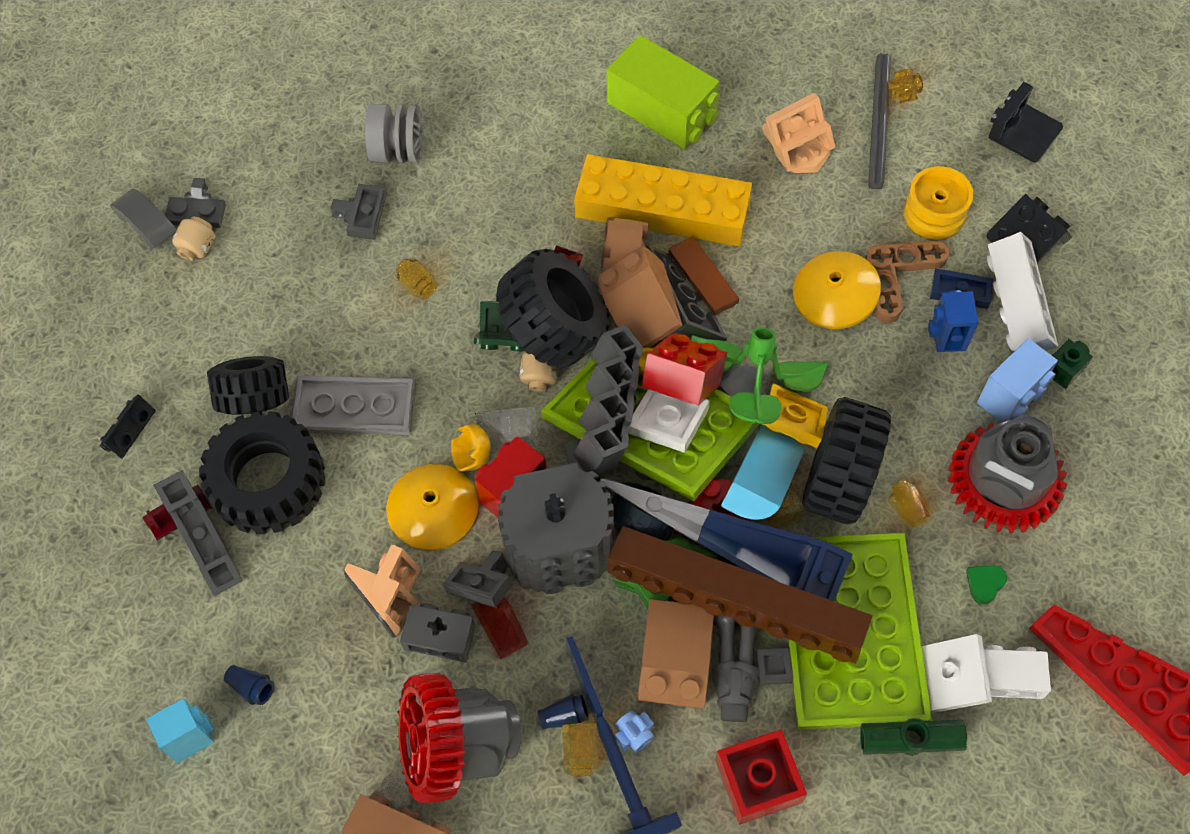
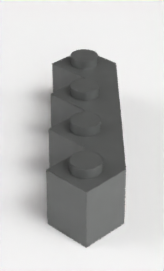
[573,325,643,476]

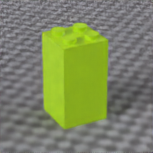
[606,35,720,149]

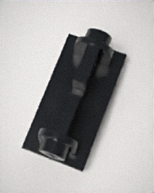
[99,394,156,459]

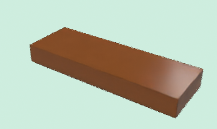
[668,236,739,315]

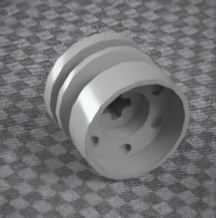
[365,104,424,163]

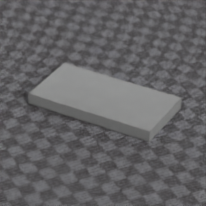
[291,375,416,435]

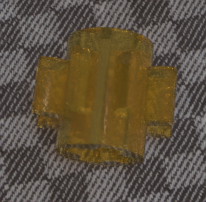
[889,68,923,104]

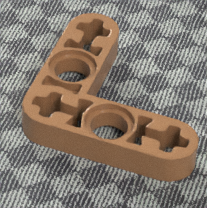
[865,241,949,323]

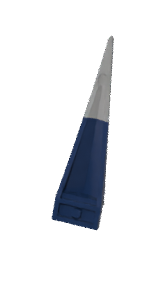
[598,479,853,601]

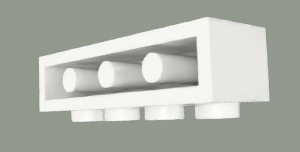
[987,232,1058,351]

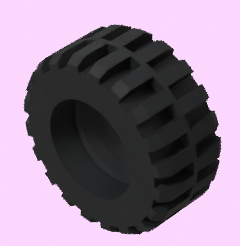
[496,249,610,367]
[802,397,891,525]
[199,411,325,534]

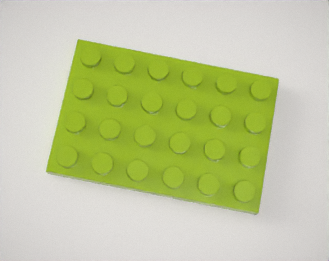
[541,358,760,502]
[787,533,932,730]

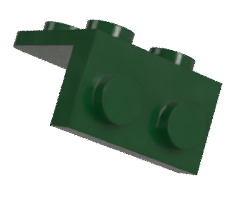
[474,301,524,352]

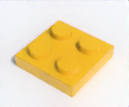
[762,383,828,448]

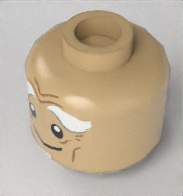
[172,216,215,261]
[519,352,559,392]

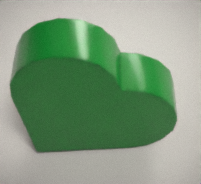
[966,565,1007,604]

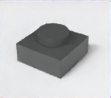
[756,648,793,685]

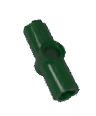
[860,718,967,756]

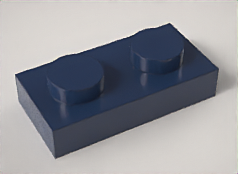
[930,268,993,309]

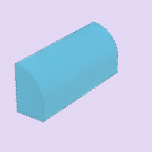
[721,425,807,520]

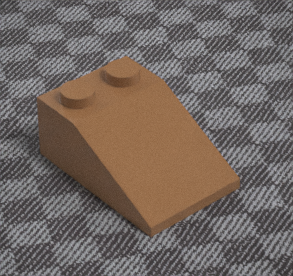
[597,245,683,348]
[638,599,714,708]

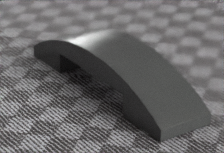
[153,470,243,596]

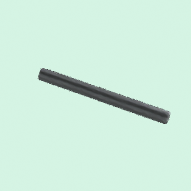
[868,53,891,189]

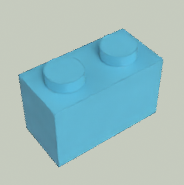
[146,698,215,763]

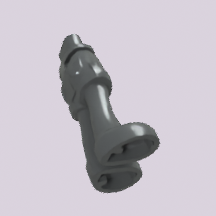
[712,615,759,722]

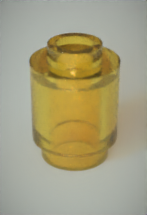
[395,258,437,300]
[888,480,932,528]

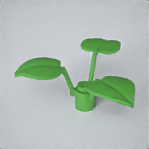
[691,327,828,424]

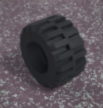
[207,356,289,415]

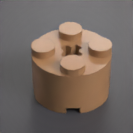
[601,217,648,273]

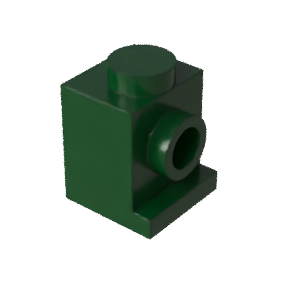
[1052,338,1093,389]

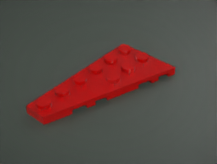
[1029,605,1190,776]

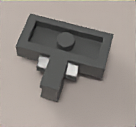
[165,178,226,228]
[331,184,387,240]
[443,550,513,608]

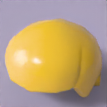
[451,424,491,472]

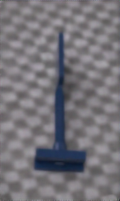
[566,636,682,834]

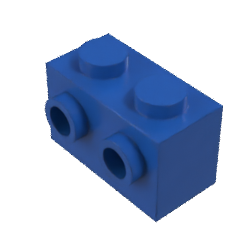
[928,290,979,352]

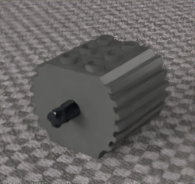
[498,462,614,594]

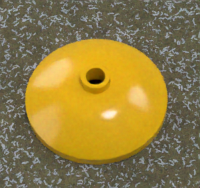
[793,251,881,329]
[386,464,479,550]

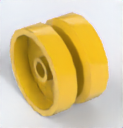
[903,166,973,240]

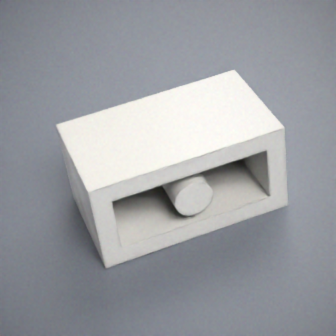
[983,645,1051,699]

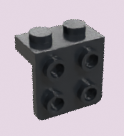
[988,82,1063,163]
[986,193,1072,263]

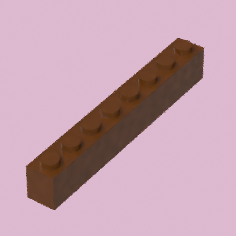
[608,526,873,664]

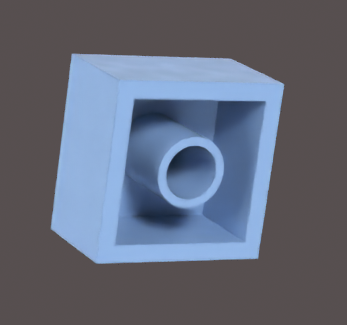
[977,338,1058,422]

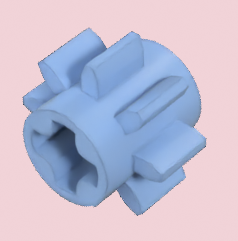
[614,710,655,753]

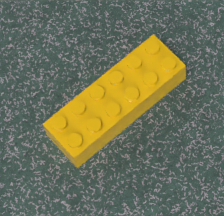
[574,154,752,247]

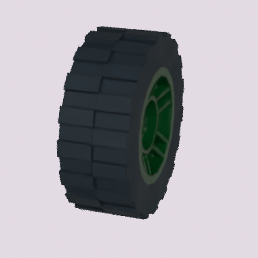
[611,482,674,541]

